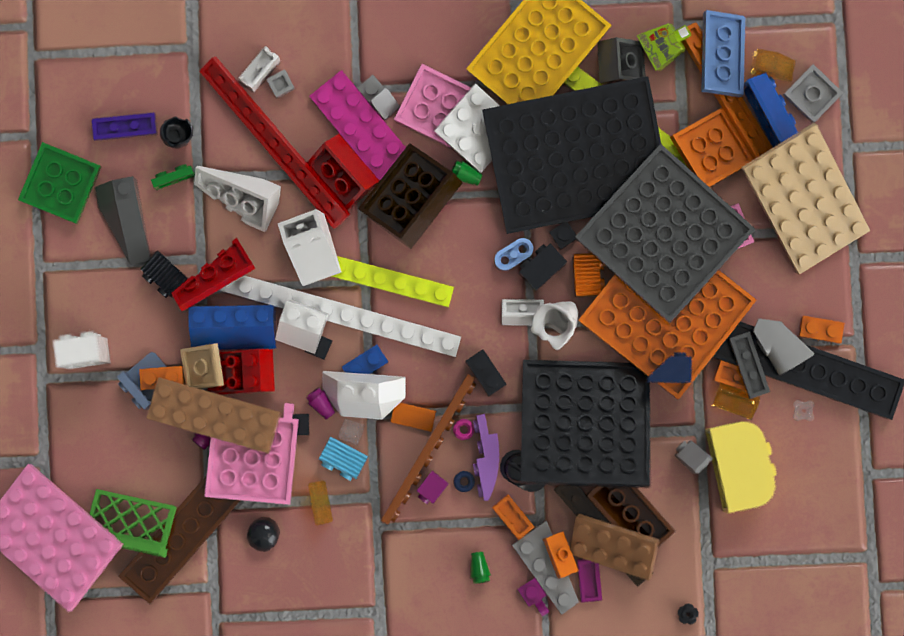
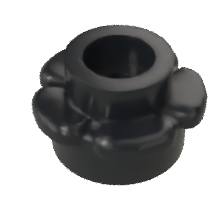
[678,604,699,625]

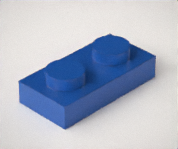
[342,345,388,374]

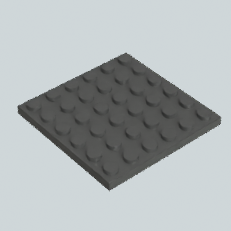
[575,144,755,323]

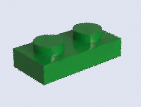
[151,164,195,190]

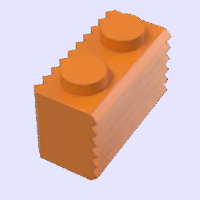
[573,253,605,297]

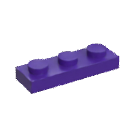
[92,113,157,141]

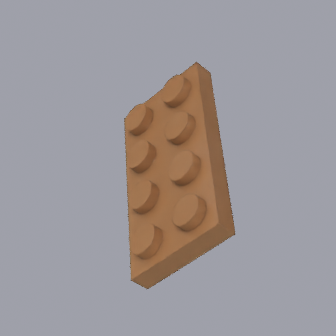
[570,514,659,581]

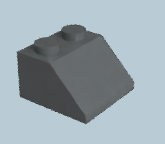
[597,37,646,84]

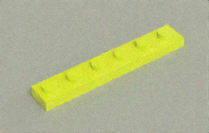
[331,256,454,308]

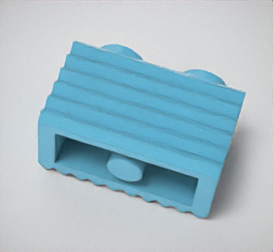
[319,437,369,481]

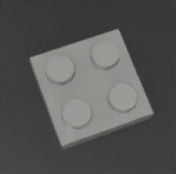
[783,64,843,124]

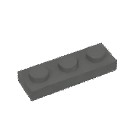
[729,332,770,399]

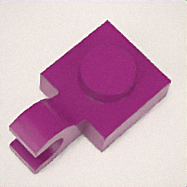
[518,578,549,616]

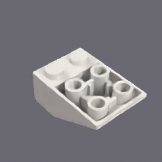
[278,209,342,286]

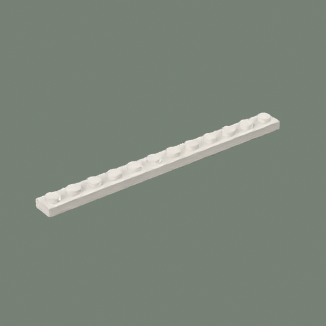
[219,276,461,357]

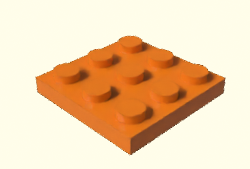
[670,108,754,187]

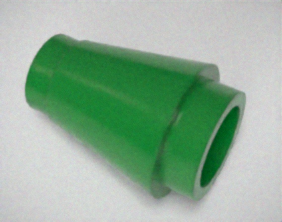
[451,161,483,186]
[470,552,491,584]

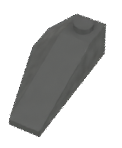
[95,176,151,265]

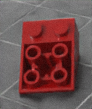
[208,349,275,395]

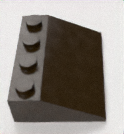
[358,143,463,249]

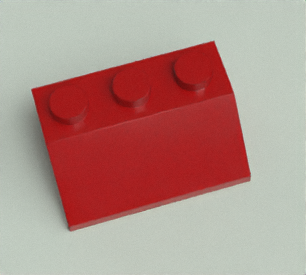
[307,134,380,210]

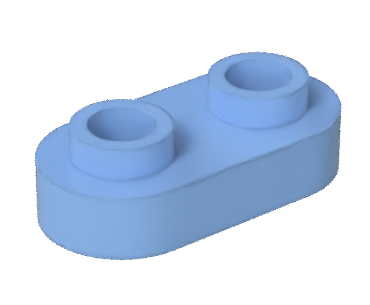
[494,238,533,271]

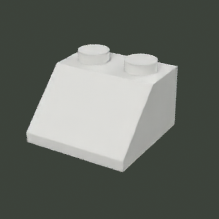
[275,300,329,354]

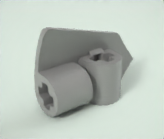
[753,319,814,375]

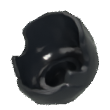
[160,116,193,149]
[247,517,280,552]

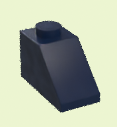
[646,352,692,383]

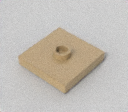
[180,343,224,389]

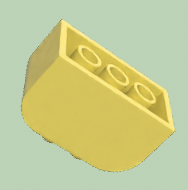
[705,422,777,513]

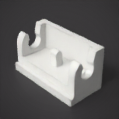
[238,46,281,92]

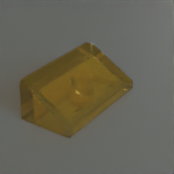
[712,383,760,420]
[308,481,333,525]

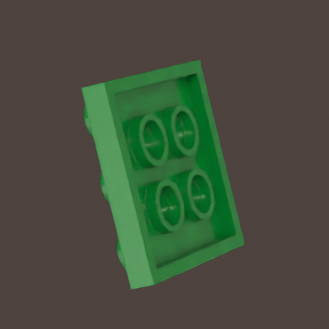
[18,142,102,224]

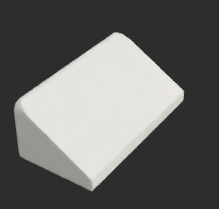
[502,299,544,325]

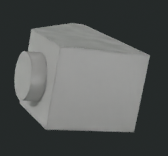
[675,441,713,474]

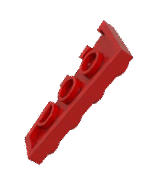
[171,237,255,311]

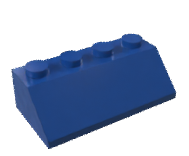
[744,73,798,148]
[188,305,276,350]

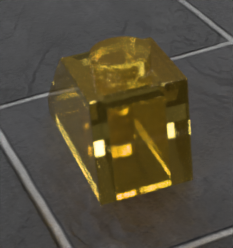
[750,49,796,81]

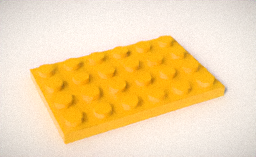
[466,0,612,104]

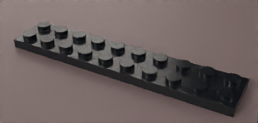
[713,322,904,420]

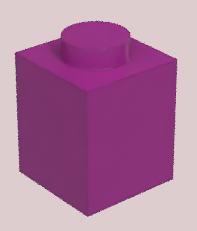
[417,471,449,504]

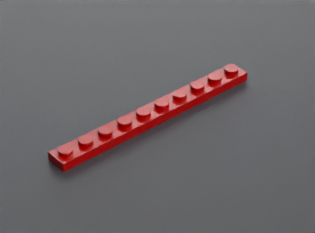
[199,56,351,229]

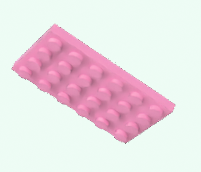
[0,464,123,612]

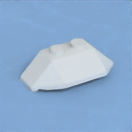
[322,371,406,419]

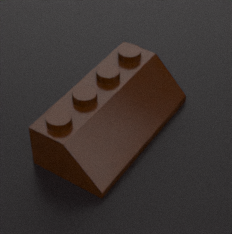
[587,486,676,548]

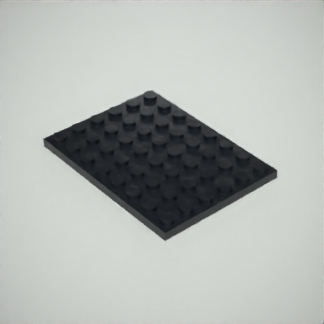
[482,76,661,234]

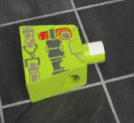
[637,23,691,71]

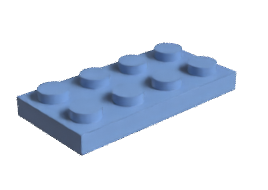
[701,10,745,98]

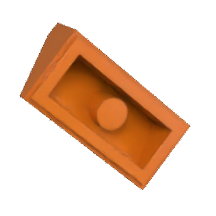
[391,403,436,432]

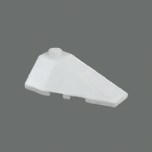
[194,166,281,232]

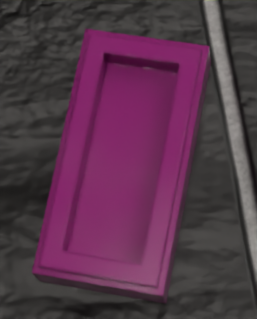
[577,559,602,603]

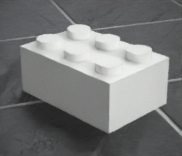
[53,332,111,369]

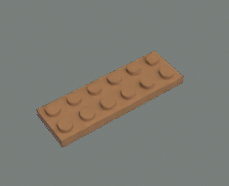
[147,377,281,453]

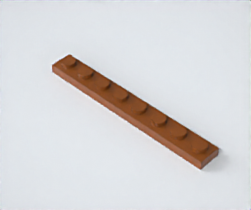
[381,374,476,524]

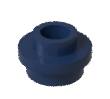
[454,471,475,492]

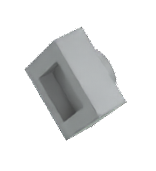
[267,69,295,98]

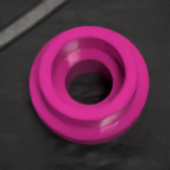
[453,419,474,440]

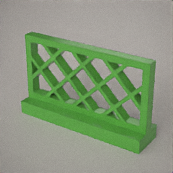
[90,489,177,558]

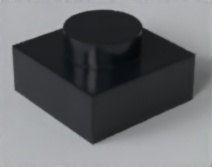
[549,222,576,250]

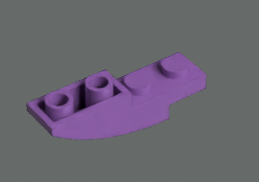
[473,414,499,501]

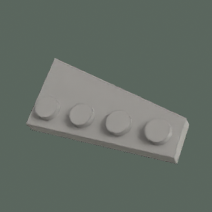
[512,520,579,614]

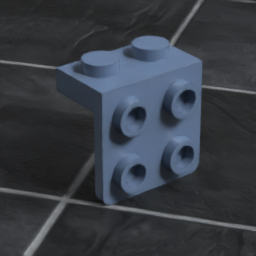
[117,352,167,410]

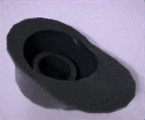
[500,450,545,492]

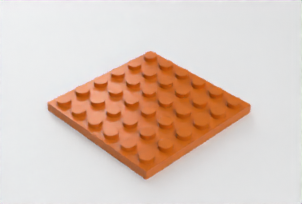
[578,270,757,400]

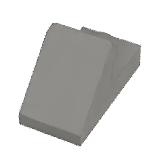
[357,75,400,120]

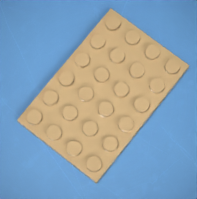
[741,123,870,274]

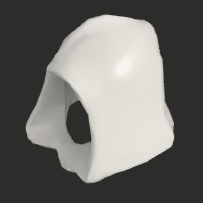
[531,301,579,350]

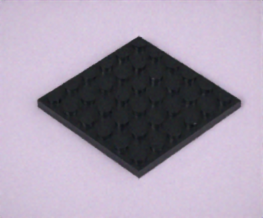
[521,360,651,488]

